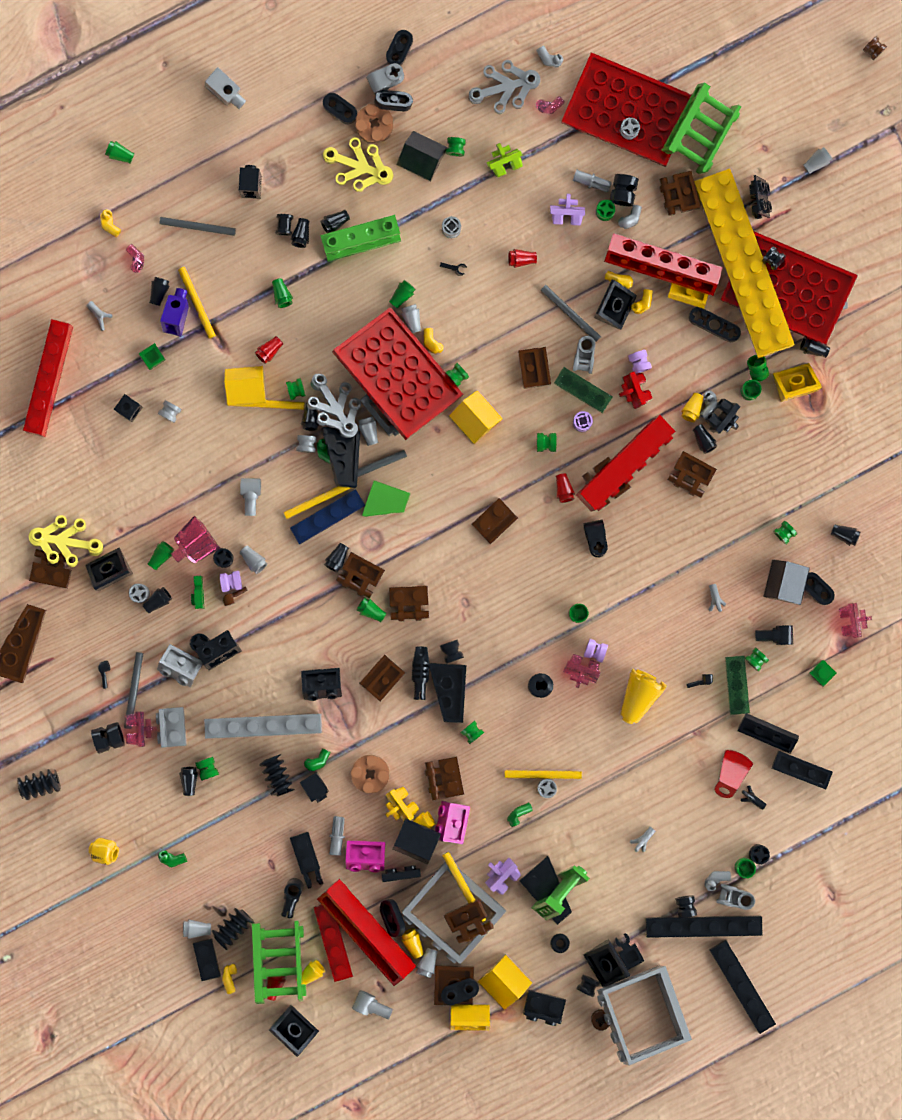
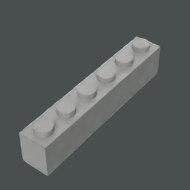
[204,714,322,739]

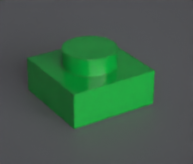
[139,343,166,370]
[809,660,837,687]

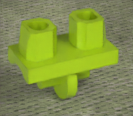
[486,143,523,177]

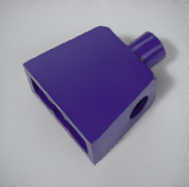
[160,288,189,337]

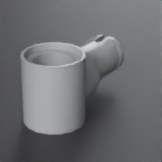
[240,478,261,516]
[352,990,393,1020]

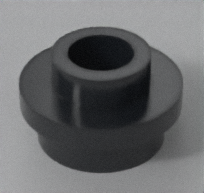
[550,933,570,953]

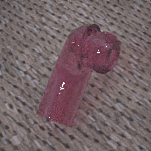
[536,96,565,114]
[126,244,144,273]

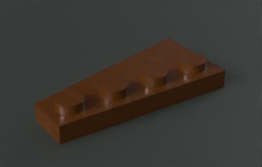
[0,604,47,683]

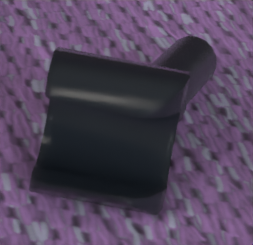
[440,262,467,276]
[98,661,111,689]
[687,674,713,688]

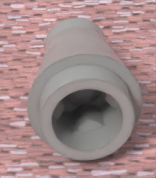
[803,147,833,174]
[401,304,421,333]
[358,416,378,446]
[240,545,267,574]
[183,919,211,939]
[416,948,438,978]

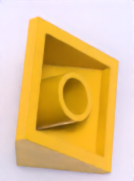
[773,363,822,402]
[224,366,266,406]
[449,391,502,444]
[478,954,532,1010]
[451,1004,490,1031]

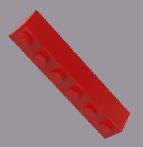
[23,319,73,437]
[576,415,676,512]
[317,879,416,986]

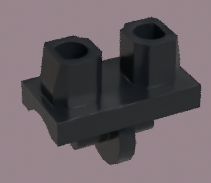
[705,399,741,434]

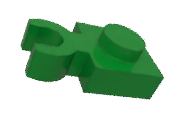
[191,576,205,609]

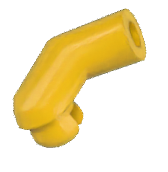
[100,209,121,237]
[605,271,633,289]
[631,289,653,314]
[423,328,443,354]
[222,964,237,994]

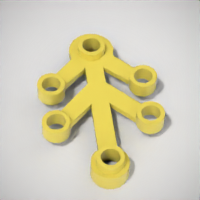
[323,138,393,192]
[29,515,103,567]

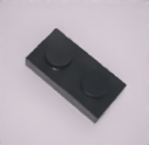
[382,865,421,882]
[193,938,221,981]

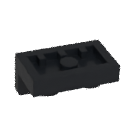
[195,630,242,671]
[301,668,342,701]
[523,990,566,1026]

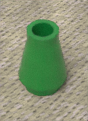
[105,141,135,164]
[272,278,293,308]
[389,280,416,309]
[148,541,174,570]
[357,597,386,623]

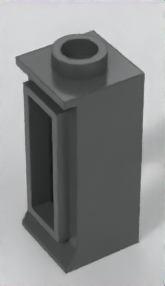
[360,394,399,437]

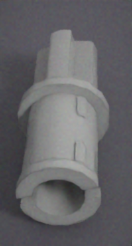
[573,169,611,192]
[329,816,345,855]

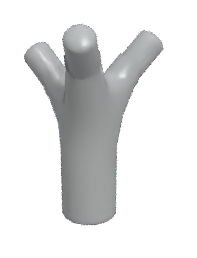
[87,301,112,331]
[709,584,726,612]
[630,827,656,852]

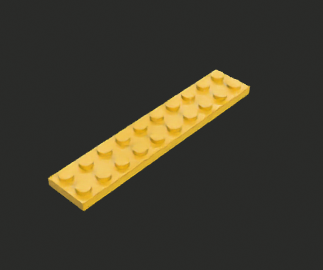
[694,168,795,358]

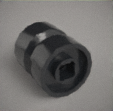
[610,174,639,207]
[91,722,125,754]

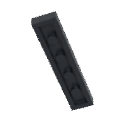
[709,940,776,1034]

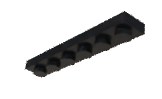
[646,916,763,938]

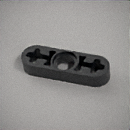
[689,307,741,342]

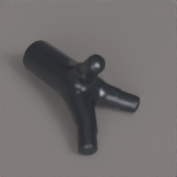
[741,785,767,810]

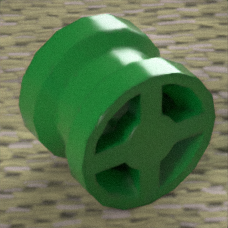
[446,137,466,157]
[596,200,615,221]
[445,363,469,387]
[286,378,306,400]
[773,521,797,545]
[745,647,769,672]
[460,720,484,744]

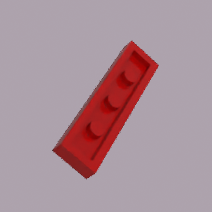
[313,905,353,982]

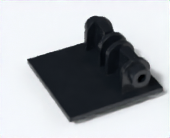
[749,175,772,219]

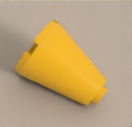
[621,669,667,724]

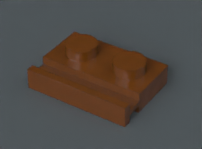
[518,347,551,389]
[471,498,518,545]
[359,655,405,702]

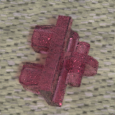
[839,603,872,638]
[563,654,601,688]
[125,711,157,747]

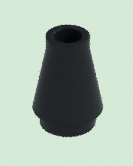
[320,210,350,233]
[290,218,310,248]
[149,277,170,306]
[800,337,830,358]
[301,401,319,431]
[693,424,717,454]
[831,524,861,546]
[324,543,349,572]
[143,587,172,614]
[179,767,198,796]

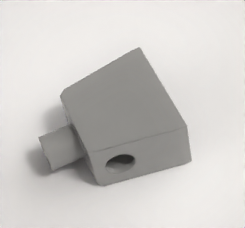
[204,67,246,109]

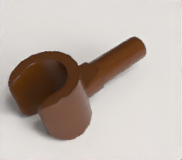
[223,586,248,606]

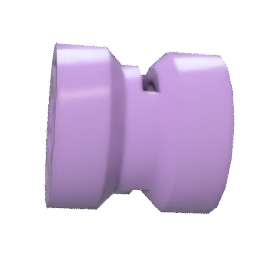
[628,350,652,374]
[573,411,593,432]
[220,571,242,593]
[584,639,608,663]

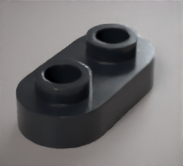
[386,30,413,66]
[374,90,413,112]
[323,93,357,124]
[805,572,835,605]
[380,899,405,937]
[441,978,479,1005]

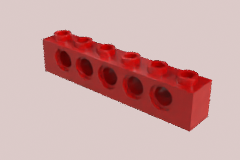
[604,233,723,296]

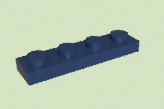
[290,489,365,544]

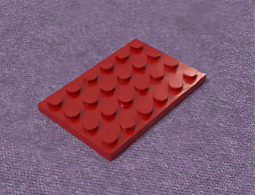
[561,52,692,167]
[721,231,858,346]
[332,307,464,440]

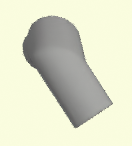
[536,46,563,67]
[618,205,642,229]
[700,391,718,419]
[705,871,731,891]

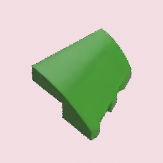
[362,481,410,517]

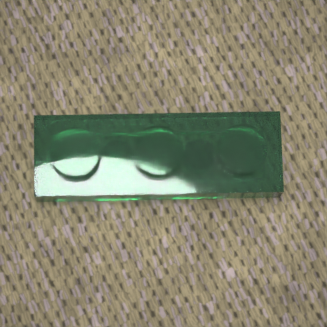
[554,367,613,414]
[725,656,750,715]

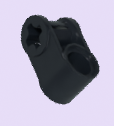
[583,519,608,558]

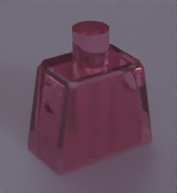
[171,516,220,563]

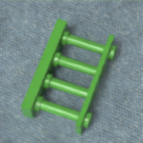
[662,82,742,174]
[321,215,401,262]
[532,865,590,920]
[252,921,306,1004]

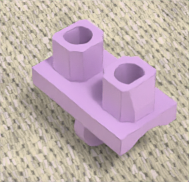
[550,194,585,225]
[485,858,521,895]

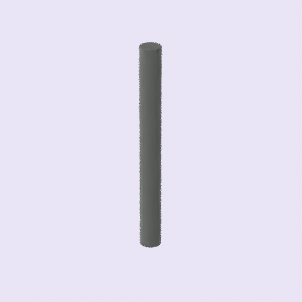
[160,217,236,236]
[541,285,601,342]
[334,450,407,486]
[124,652,144,729]

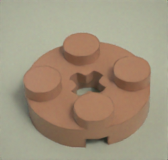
[356,104,393,143]
[351,755,389,794]

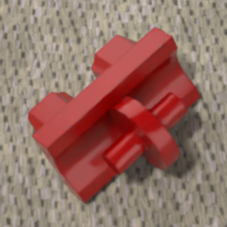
[619,371,653,409]

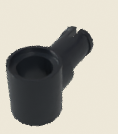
[755,625,794,645]
[281,878,304,918]

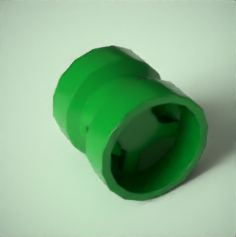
[747,355,769,381]
[740,380,762,401]
[537,433,557,452]
[569,603,589,623]
[195,757,219,781]
[734,858,756,878]

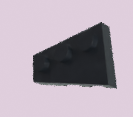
[321,427,360,488]
[429,663,467,723]
[519,856,572,925]

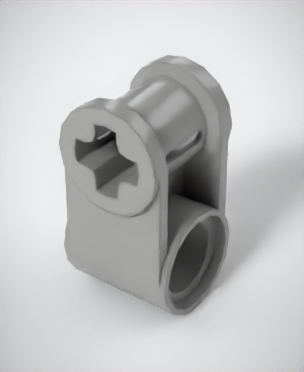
[366,63,404,95]
[573,336,595,374]
[716,883,755,910]

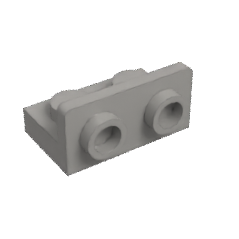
[157,644,203,687]
[156,707,187,748]

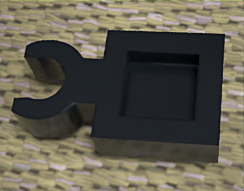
[615,933,644,970]

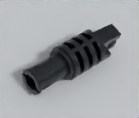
[412,646,430,700]

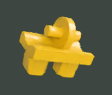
[385,787,419,821]

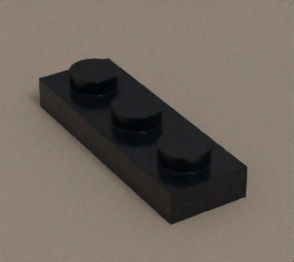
[738,713,799,754]
[771,751,833,790]

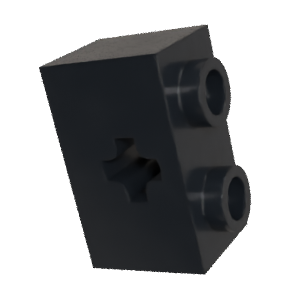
[239,165,262,199]

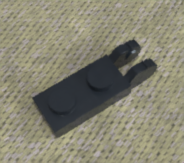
[290,831,324,889]

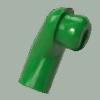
[304,748,331,771]
[507,802,533,827]

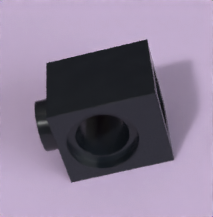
[114,394,143,422]
[300,772,329,803]

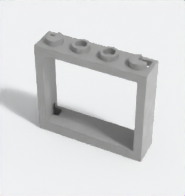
[402,862,506,964]
[597,965,692,1065]

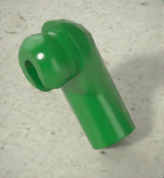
[317,439,331,465]
[158,850,188,868]

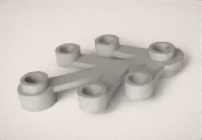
[469,60,540,114]
[307,374,361,438]

